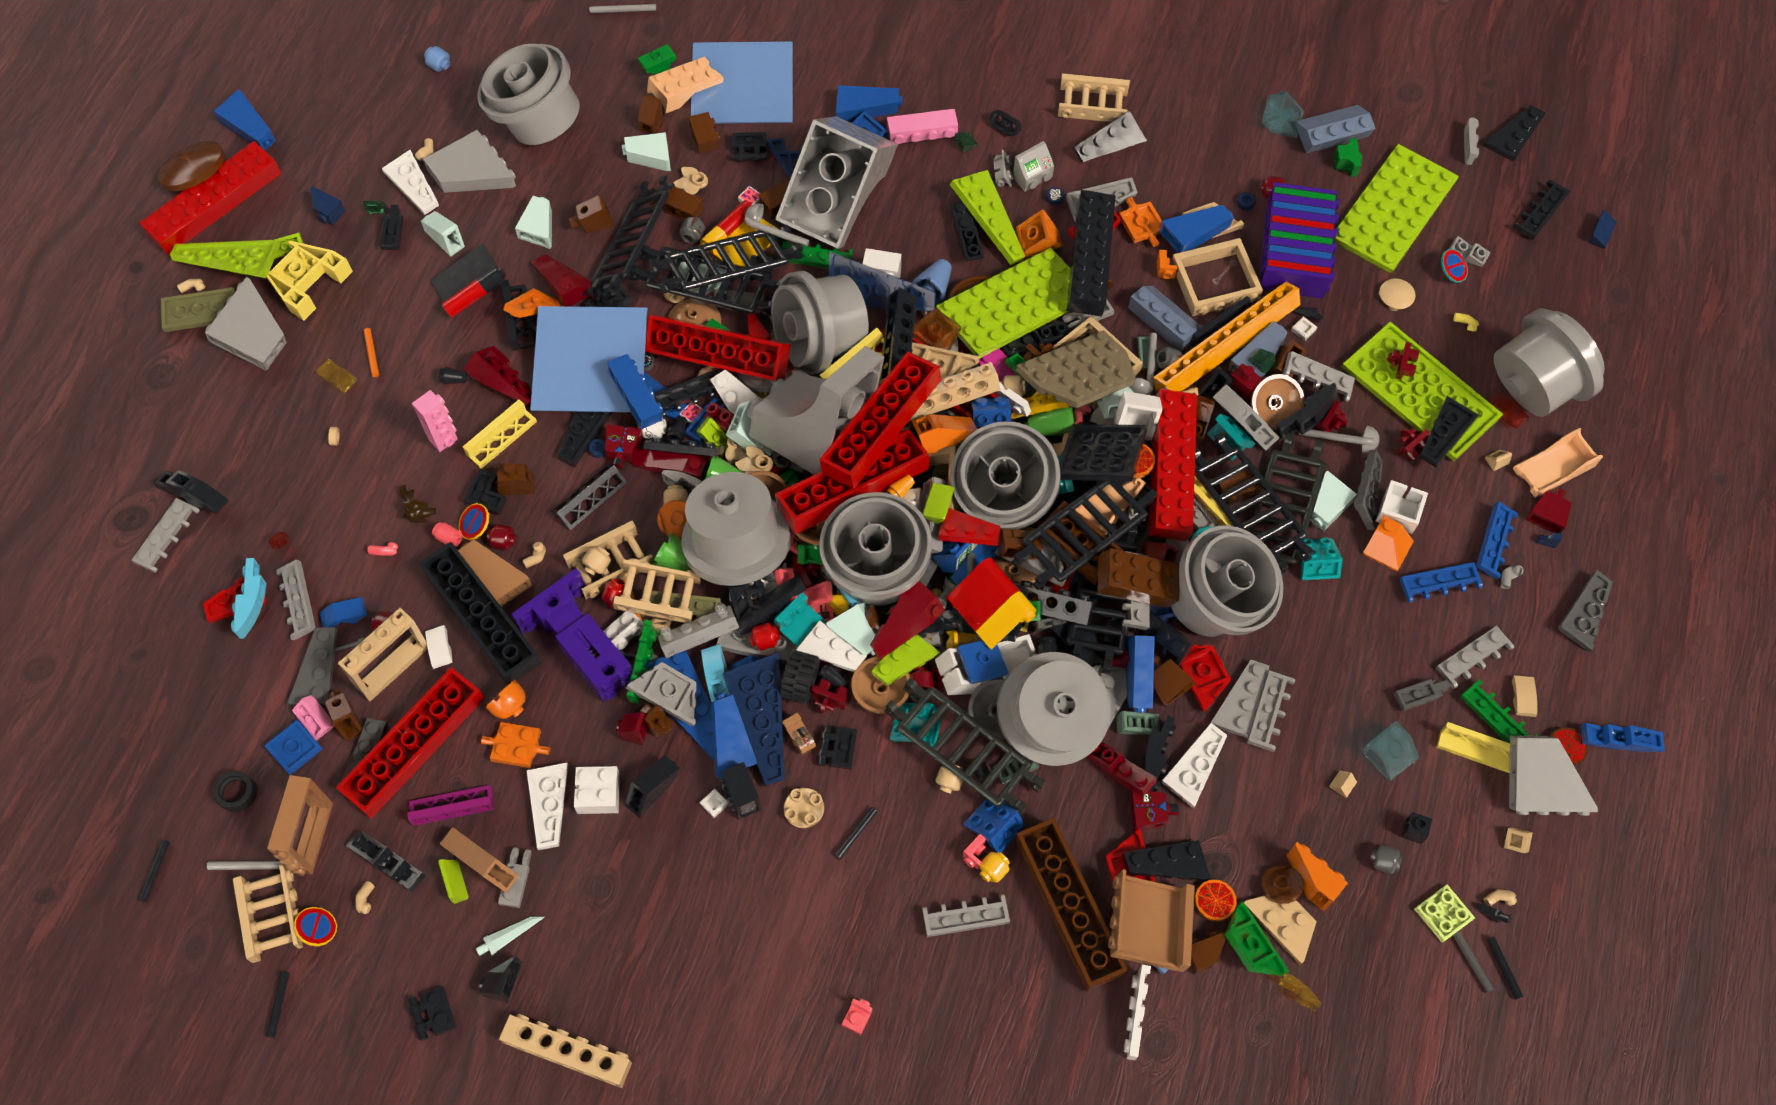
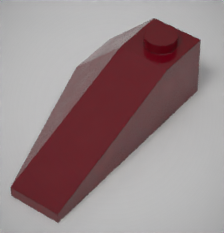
[530,254,593,307]
[464,346,532,405]
[632,449,713,482]
[870,581,945,660]

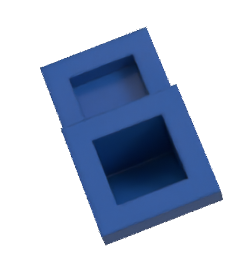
[320,597,367,628]

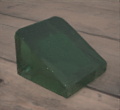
[955,132,978,153]
[363,201,386,214]
[1248,348,1276,373]

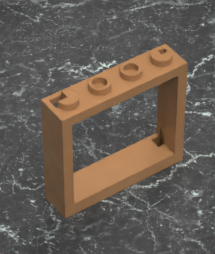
[267,775,333,876]

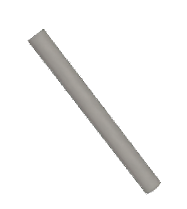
[589,4,656,13]
[207,861,286,870]

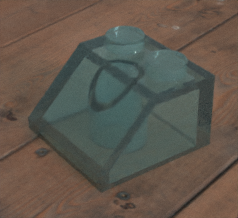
[1262,90,1304,138]
[1362,721,1419,782]

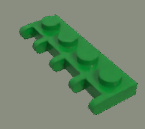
[782,241,854,269]
[626,620,657,704]
[1460,679,1538,743]

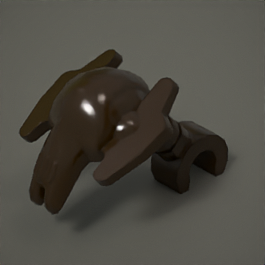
[399,485,436,523]

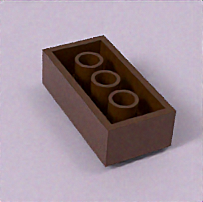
[1040,501,1124,586]
[1097,548,1179,608]

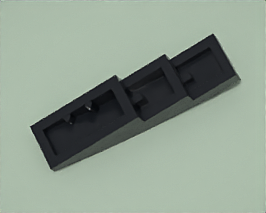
[737,575,807,636]
[346,829,426,893]

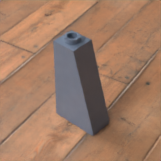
[1228,321,1287,380]

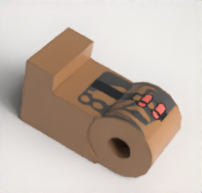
[782,712,816,755]

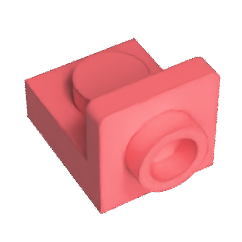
[963,834,986,870]
[842,998,873,1035]

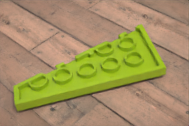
[950,170,1025,265]

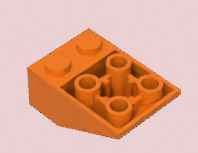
[912,414,977,454]
[1286,842,1348,912]

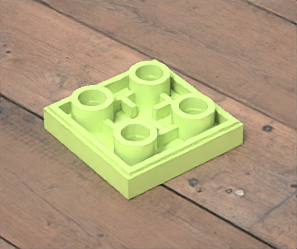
[1414,885,1475,943]

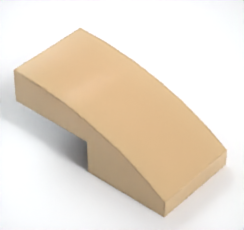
[1512,675,1537,717]

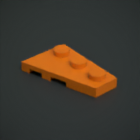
[504,288,563,318]

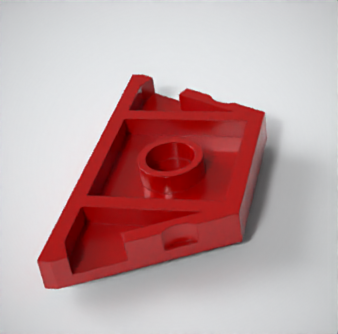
[1173,644,1231,712]
[1105,829,1156,892]

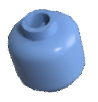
[424,46,450,72]

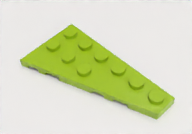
[170,240,281,278]

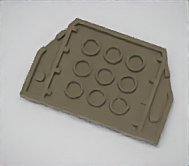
[1016,330,1136,408]

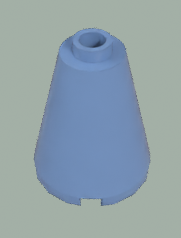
[912,259,952,306]

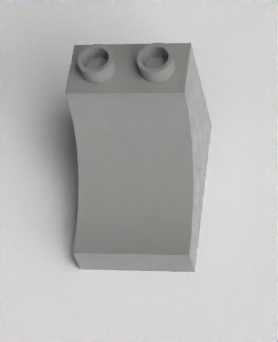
[775,116,898,249]
[747,346,884,475]

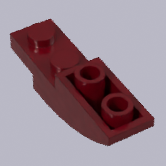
[1086,741,1157,795]

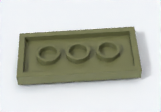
[161,287,236,332]

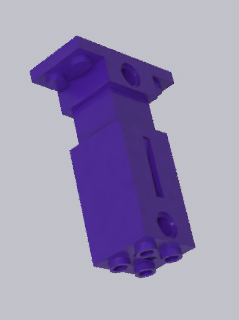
[512,568,633,702]

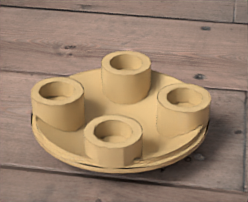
[1379,279,1415,311]
[784,788,824,828]

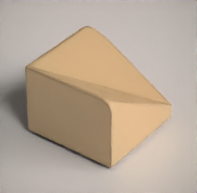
[1504,827,1533,853]

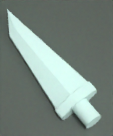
[476,917,544,955]

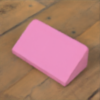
[292,695,335,741]

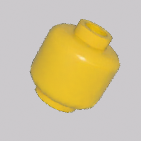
[979,851,1010,883]

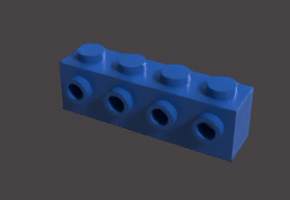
[607,354,663,430]

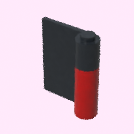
[431,243,506,318]

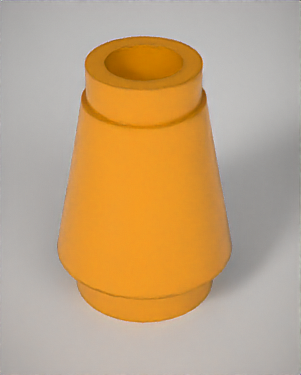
[886,474,915,498]

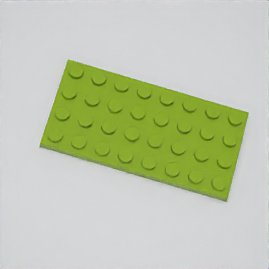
[1334,144,1459,274]
[935,248,1071,359]
[1341,322,1503,461]

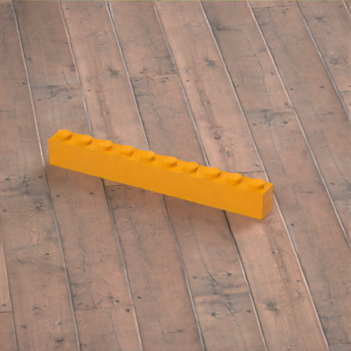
[1153,281,1301,394]

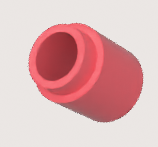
[432,522,462,546]

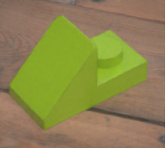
[696,417,728,457]

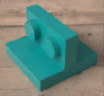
[1207,414,1256,460]

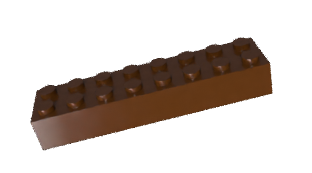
[1015,818,1128,992]

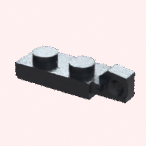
[380,205,403,250]

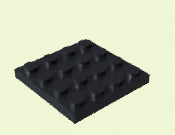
[1059,424,1147,481]

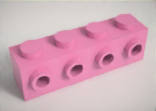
[887,109,958,144]
[412,390,458,452]

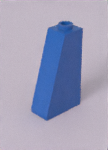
[836,85,902,122]
[214,89,276,151]
[1159,205,1234,253]
[1126,636,1155,712]
[711,693,757,778]

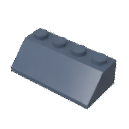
[1295,105,1376,154]
[1128,286,1202,352]

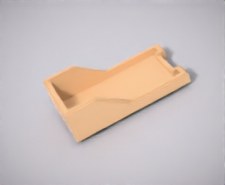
[647,57,724,114]
[1513,428,1603,498]
[1075,478,1146,535]

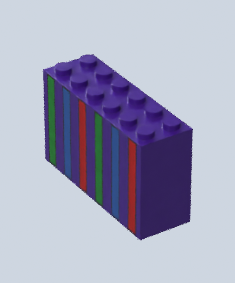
[1260,182,1340,299]

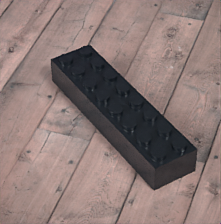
[1066,189,1116,317]
[418,542,542,685]

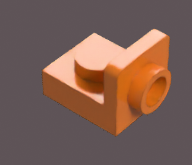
[1157,250,1178,279]

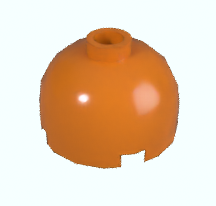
[485,680,526,719]

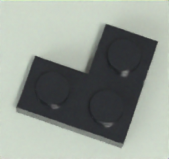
[463,469,507,515]

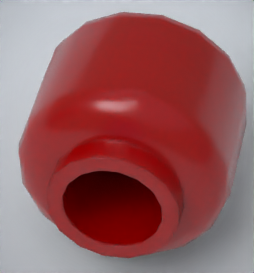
[602,579,625,609]
[749,622,780,651]

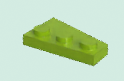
[872,635,940,686]

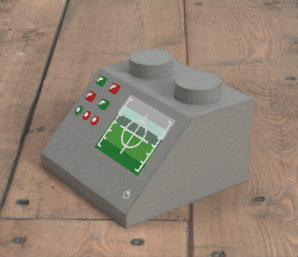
[1013,141,1054,192]

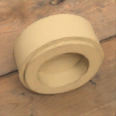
[329,427,340,446]

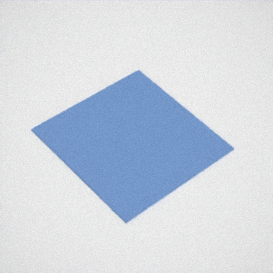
[691,42,793,124]
[530,306,648,412]

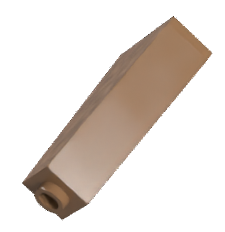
[458,540,532,607]
[440,827,519,893]

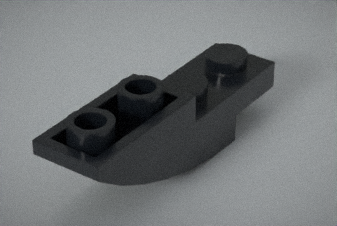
[950,201,984,262]
[1000,320,1070,358]
[1276,383,1338,440]
[154,470,229,514]
[1143,715,1176,792]

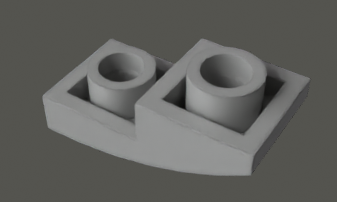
[1449,236,1490,267]

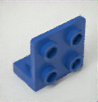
[964,799,1025,853]

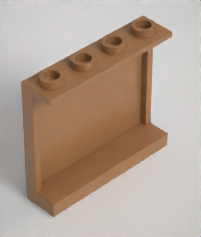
[1108,869,1194,972]

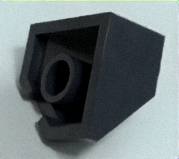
[479,957,522,1003]

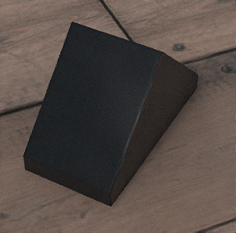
[1198,367,1234,403]

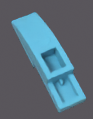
[231,558,267,639]
[701,644,730,702]

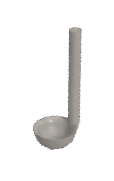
[745,203,809,247]
[1129,333,1157,395]
[1299,425,1379,453]

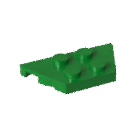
[1224,902,1290,976]

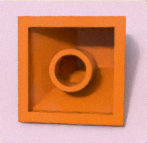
[1016,209,1062,257]
[1363,515,1414,572]

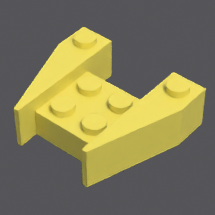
[267,241,353,321]

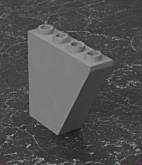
[423,130,516,193]
[205,277,287,371]
[1509,735,1598,816]

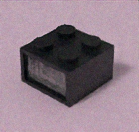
[719,762,761,819]

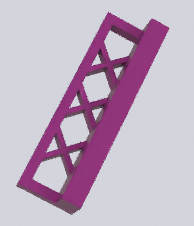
[407,785,495,826]

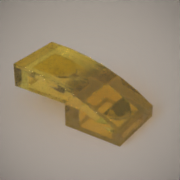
[316,358,357,393]
[1279,972,1321,1011]

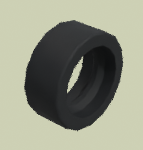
[213,771,257,812]

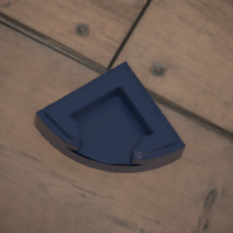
[1536,533,1563,548]

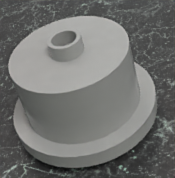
[478,44,580,145]
[771,271,869,375]
[1494,308,1605,417]
[951,422,1061,530]
[682,472,791,586]
[820,492,932,606]
[1171,525,1283,637]
[997,652,1111,766]

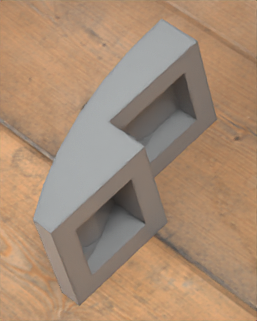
[662,470,701,491]

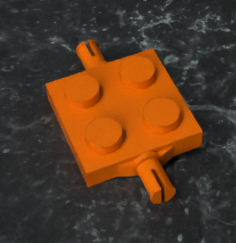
[1119,197,1162,247]
[481,722,550,768]

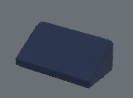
[1588,210,1617,249]

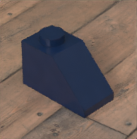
[311,186,345,226]

